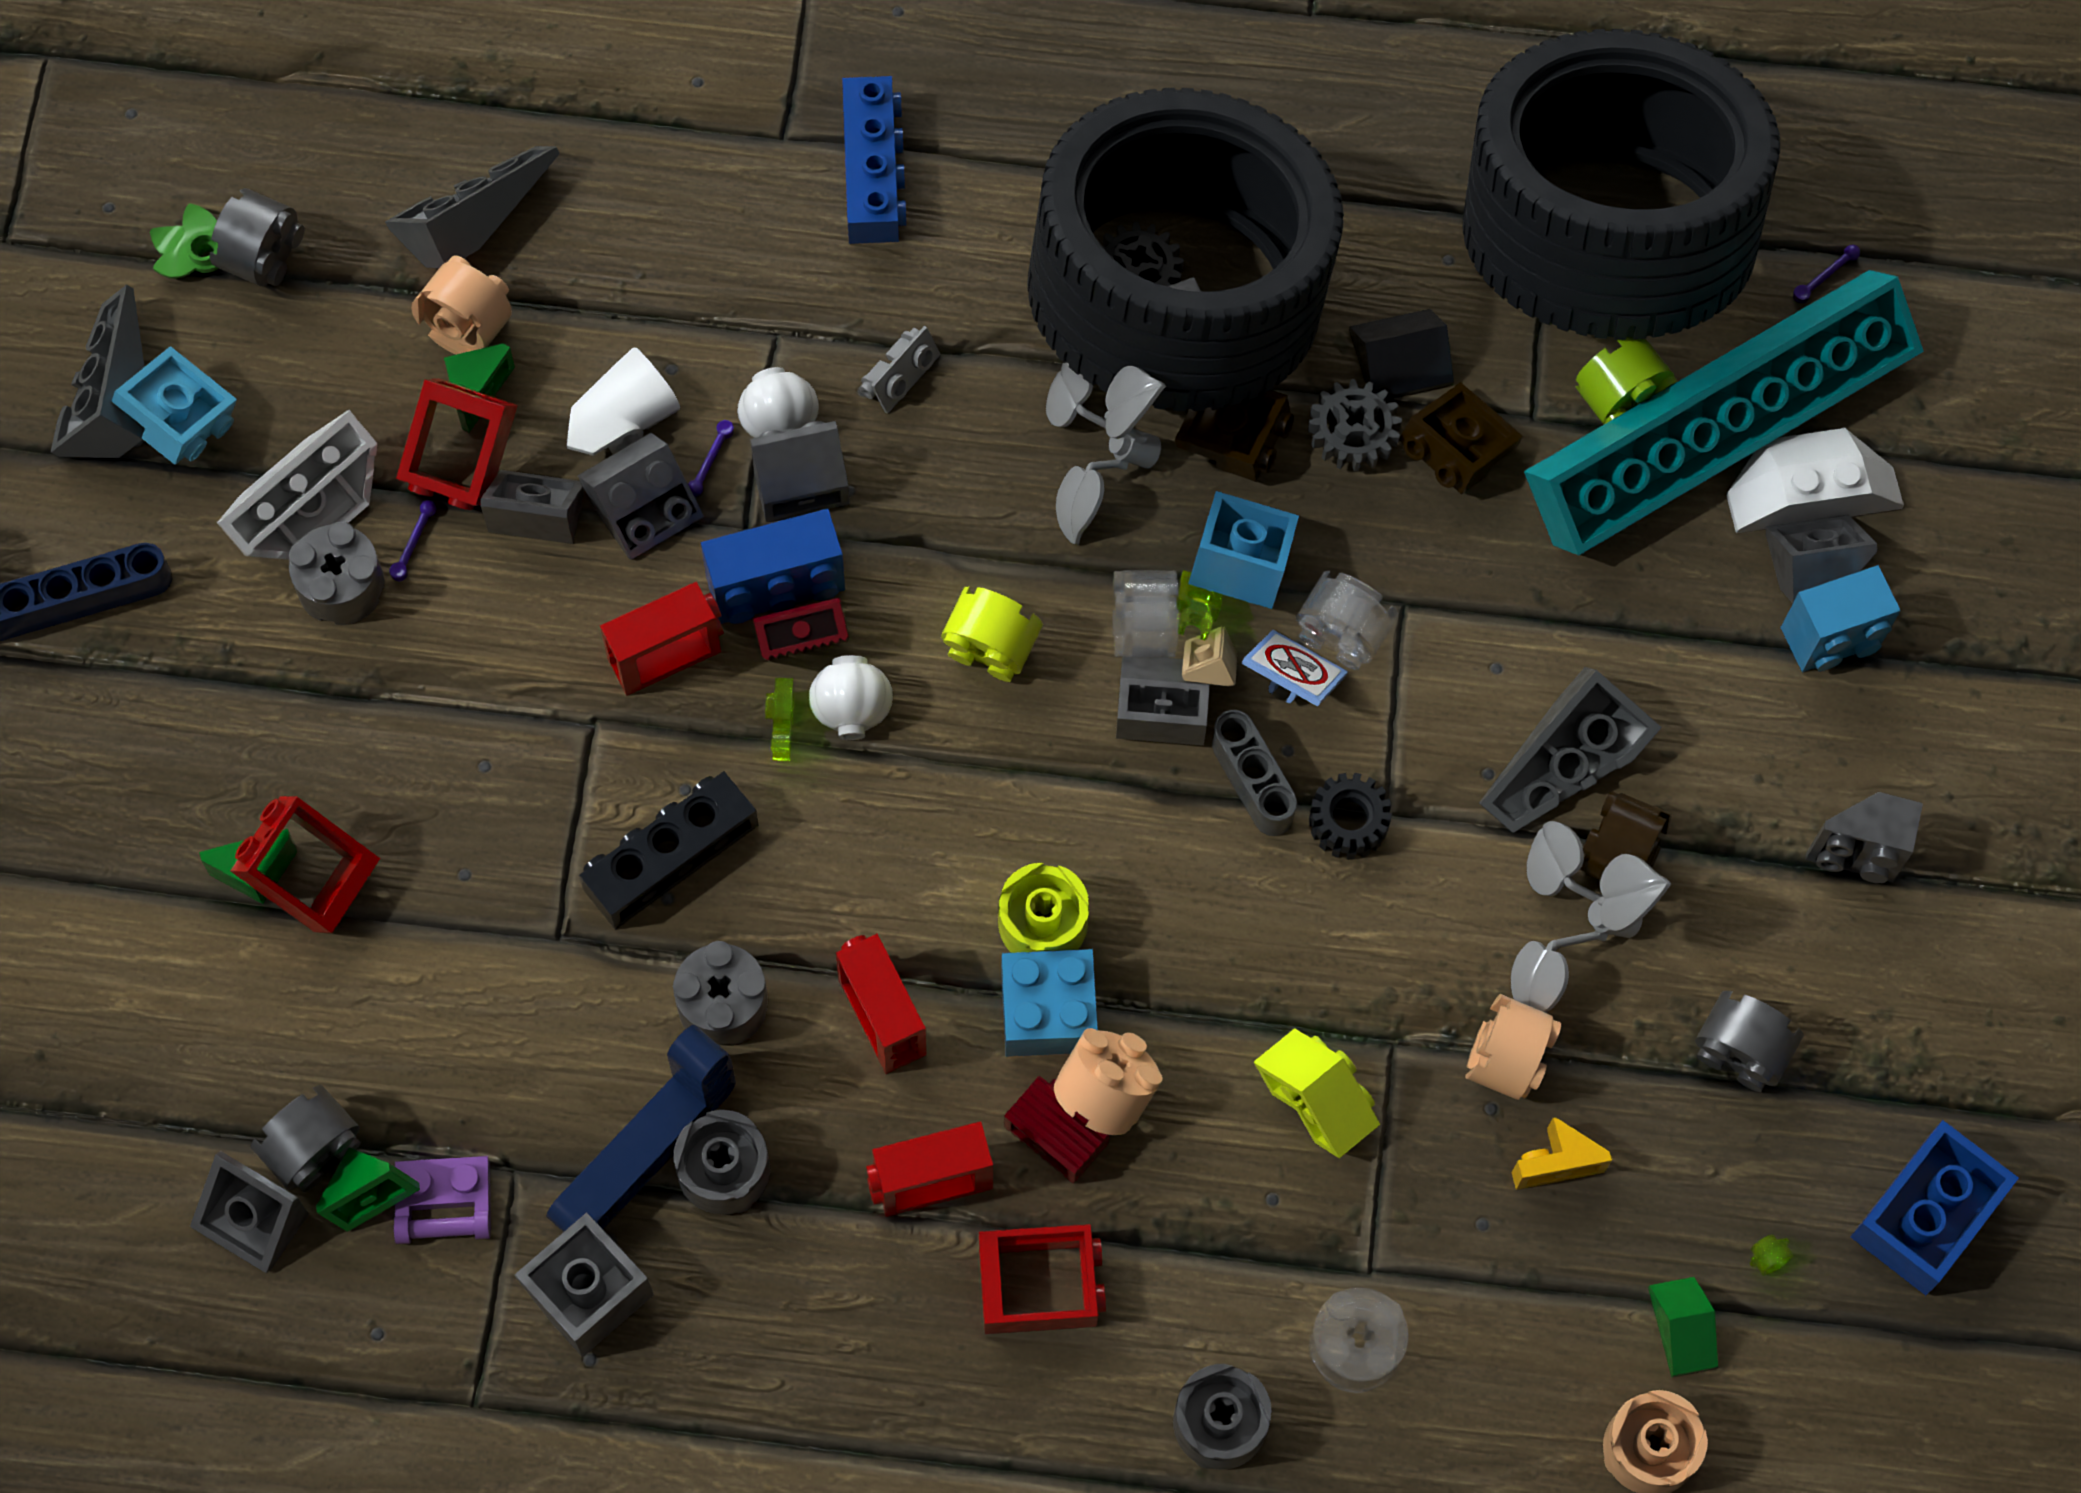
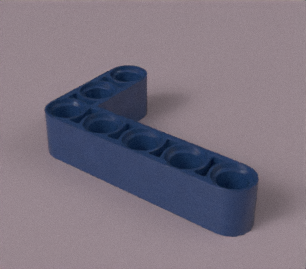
[0,543,172,641]
[546,1024,736,1232]

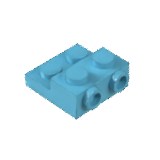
[112,346,237,465]

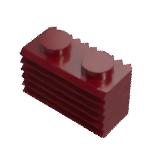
[753,598,850,661]
[1004,1076,1110,1184]

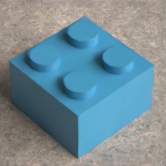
[1188,491,1299,609]
[1781,565,1901,672]
[1001,949,1098,1057]

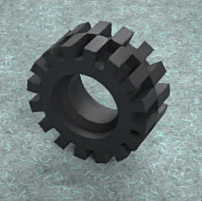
[1309,773,1392,860]

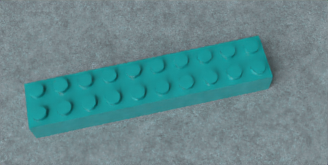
[1524,270,1924,556]

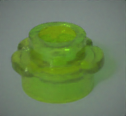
[1750,1234,1794,1276]

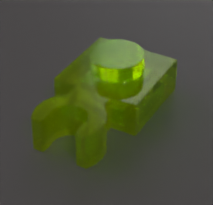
[1174,570,1223,641]
[765,678,795,761]

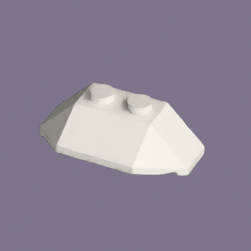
[217,410,378,560]
[1726,428,1904,533]

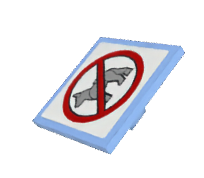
[1241,630,1348,707]

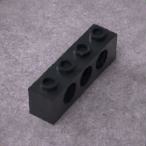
[579,771,759,930]

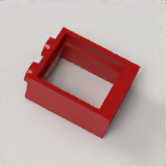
[396,378,518,510]
[600,581,724,696]
[230,796,381,933]
[836,934,927,1074]
[866,1121,993,1217]
[979,1224,1106,1334]

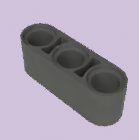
[1212,710,1297,836]

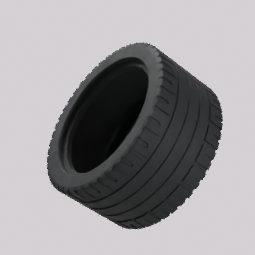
[1462,29,1780,340]
[1027,88,1344,411]

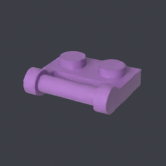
[394,1156,491,1244]

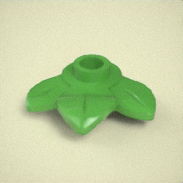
[150,203,219,278]

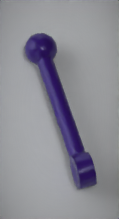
[1793,245,1860,303]
[688,420,734,497]
[389,500,437,581]

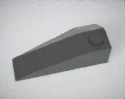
[385,146,560,268]
[51,284,145,458]
[1479,667,1662,833]

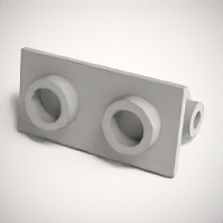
[859,326,941,414]

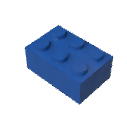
[701,508,845,624]
[1850,1120,2019,1296]

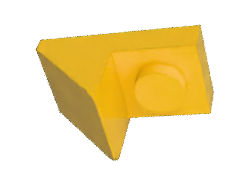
[1511,1118,1612,1190]

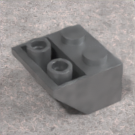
[750,421,850,522]
[578,433,704,560]
[1116,654,1210,746]
[1805,792,1923,883]

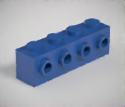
[842,76,907,244]

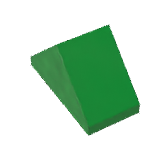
[444,344,515,433]
[199,829,297,904]
[316,1147,420,1232]
[1648,1277,1718,1378]

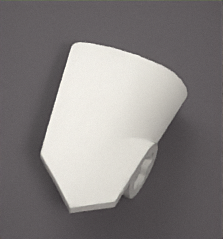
[567,348,680,456]

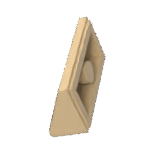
[1182,626,1237,686]

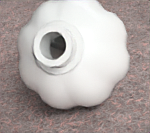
[737,367,819,438]
[809,655,893,740]

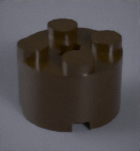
[1580,791,1672,881]

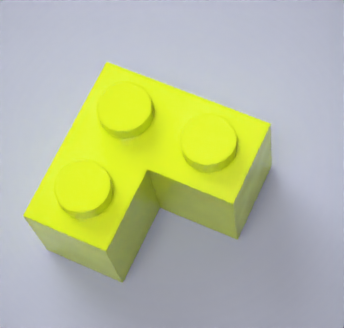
[1254,1028,1380,1158]

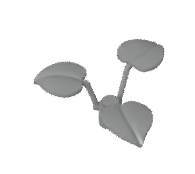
[1046,362,1166,545]
[1511,821,1671,1013]

